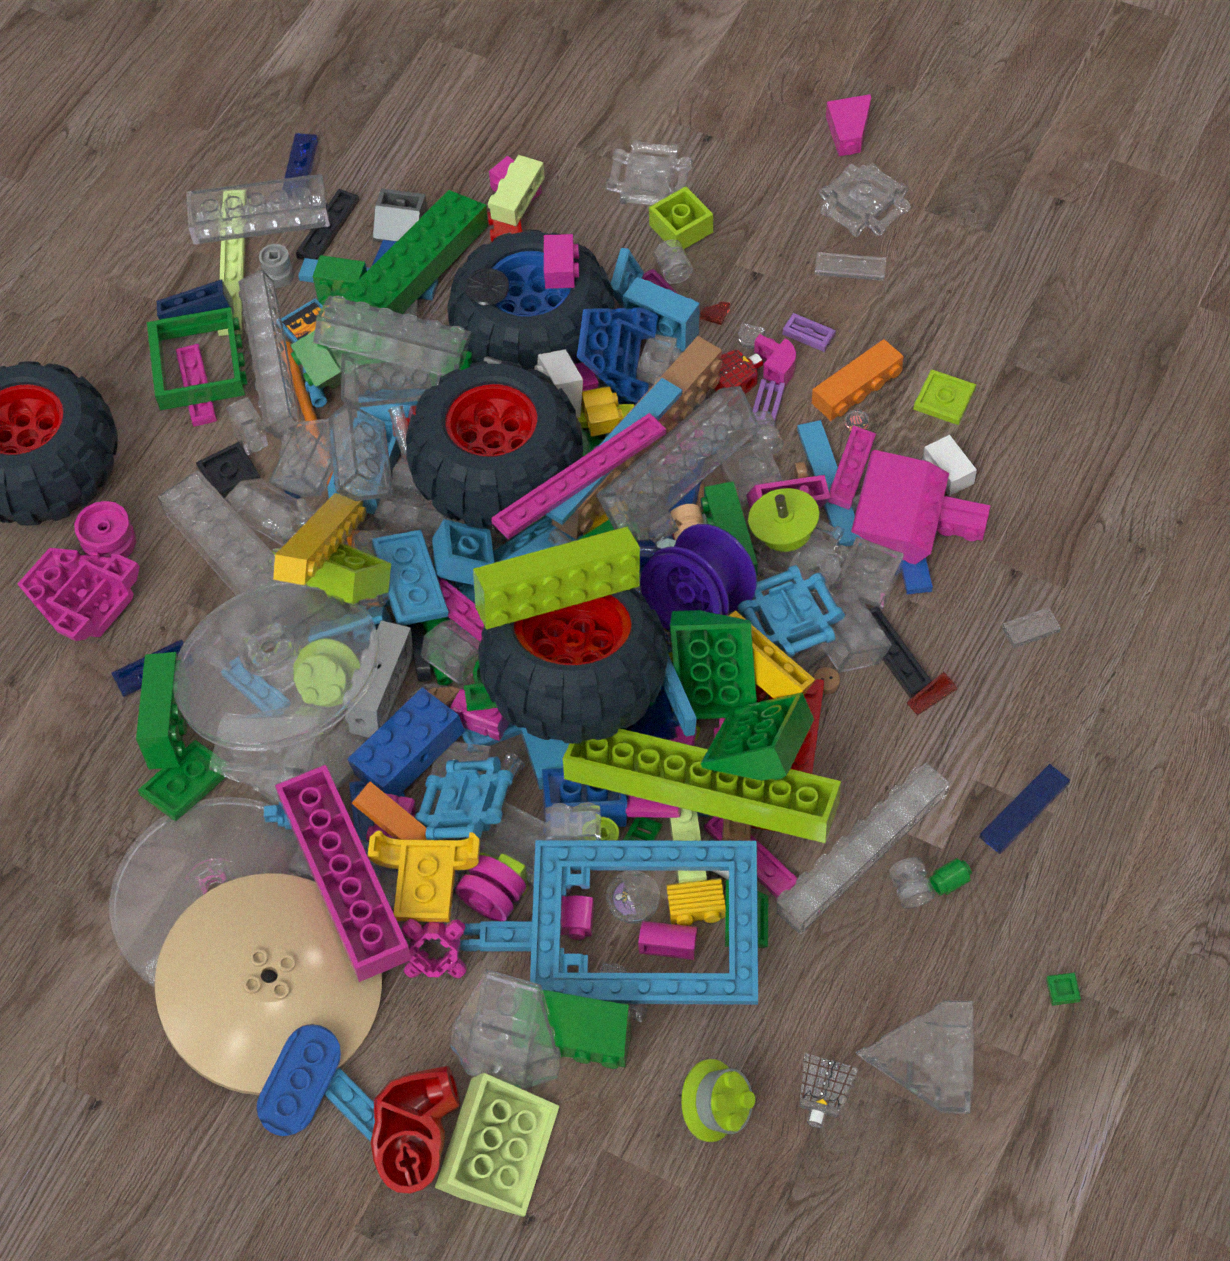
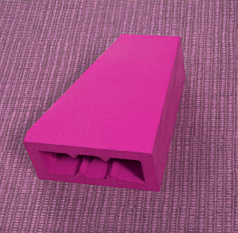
[826,94,871,156]

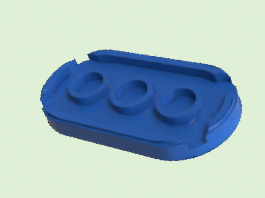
[257,1024,341,1136]

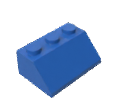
[542,768,627,830]

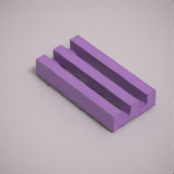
[782,313,836,352]
[751,379,785,426]

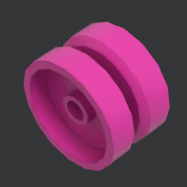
[74,501,136,558]
[455,855,526,921]

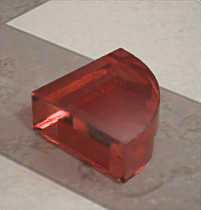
[700,302,730,325]

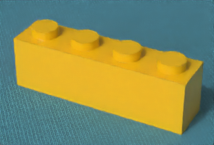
[729,611,815,699]

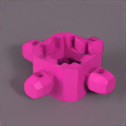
[402,919,467,979]

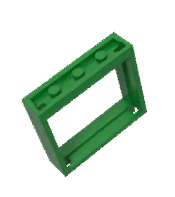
[147,307,248,411]

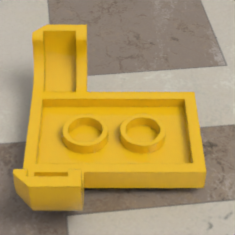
[368,831,480,922]

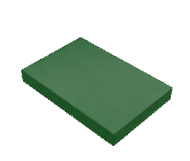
[138,740,233,822]

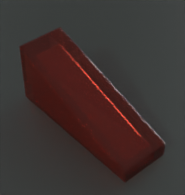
[907,672,957,716]

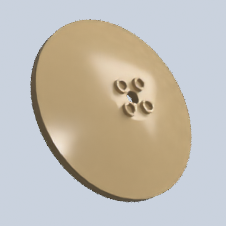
[155,873,382,1095]

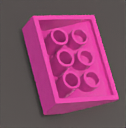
[851,450,949,564]

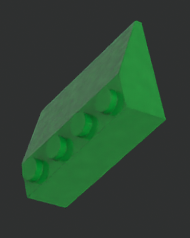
[670,610,757,719]
[700,692,814,781]
[512,985,632,1069]

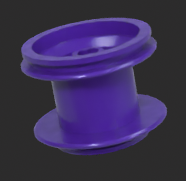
[640,524,757,632]

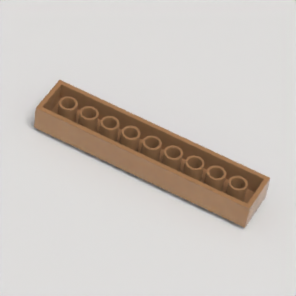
[552,336,722,540]

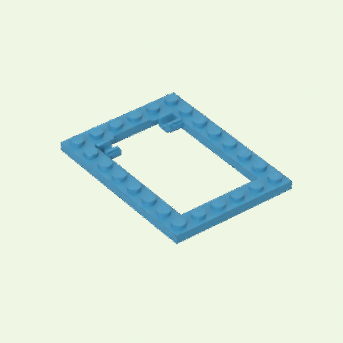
[530,840,758,1005]

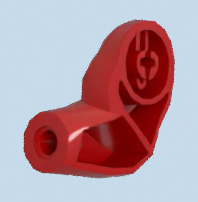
[371,1065,460,1194]

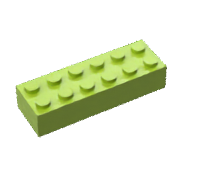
[473,526,640,630]

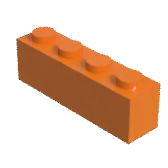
[811,339,904,421]

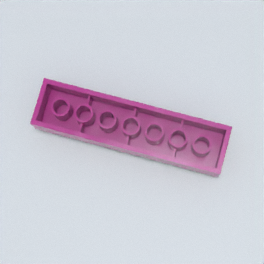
[275,765,411,982]

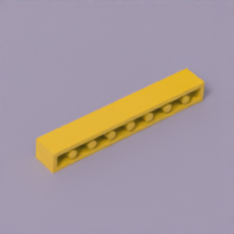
[273,493,366,585]

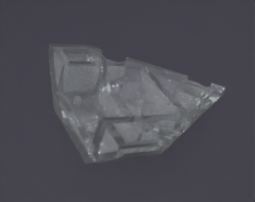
[856,1000,974,1114]

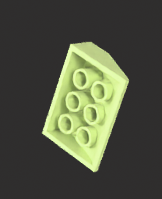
[435,1073,559,1217]

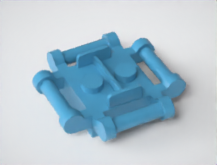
[737,565,845,658]
[415,757,514,840]

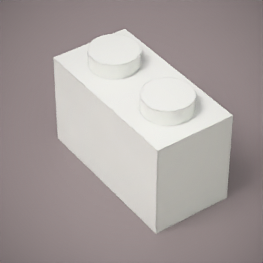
[922,435,977,496]

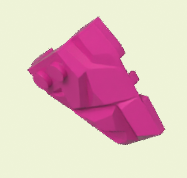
[18,548,140,641]

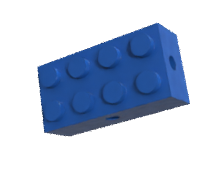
[347,687,465,796]

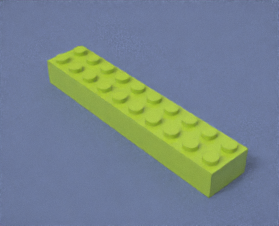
[563,728,841,843]

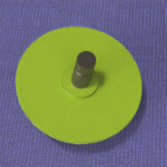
[748,488,820,552]

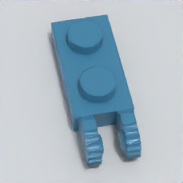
[460,921,532,951]

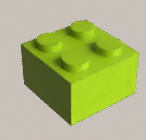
[649,186,713,254]

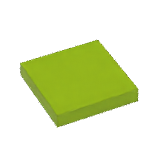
[913,369,976,425]

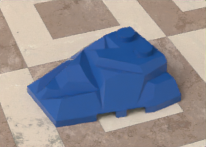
[577,308,658,405]

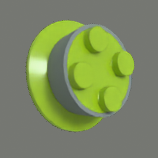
[678,1059,755,1142]

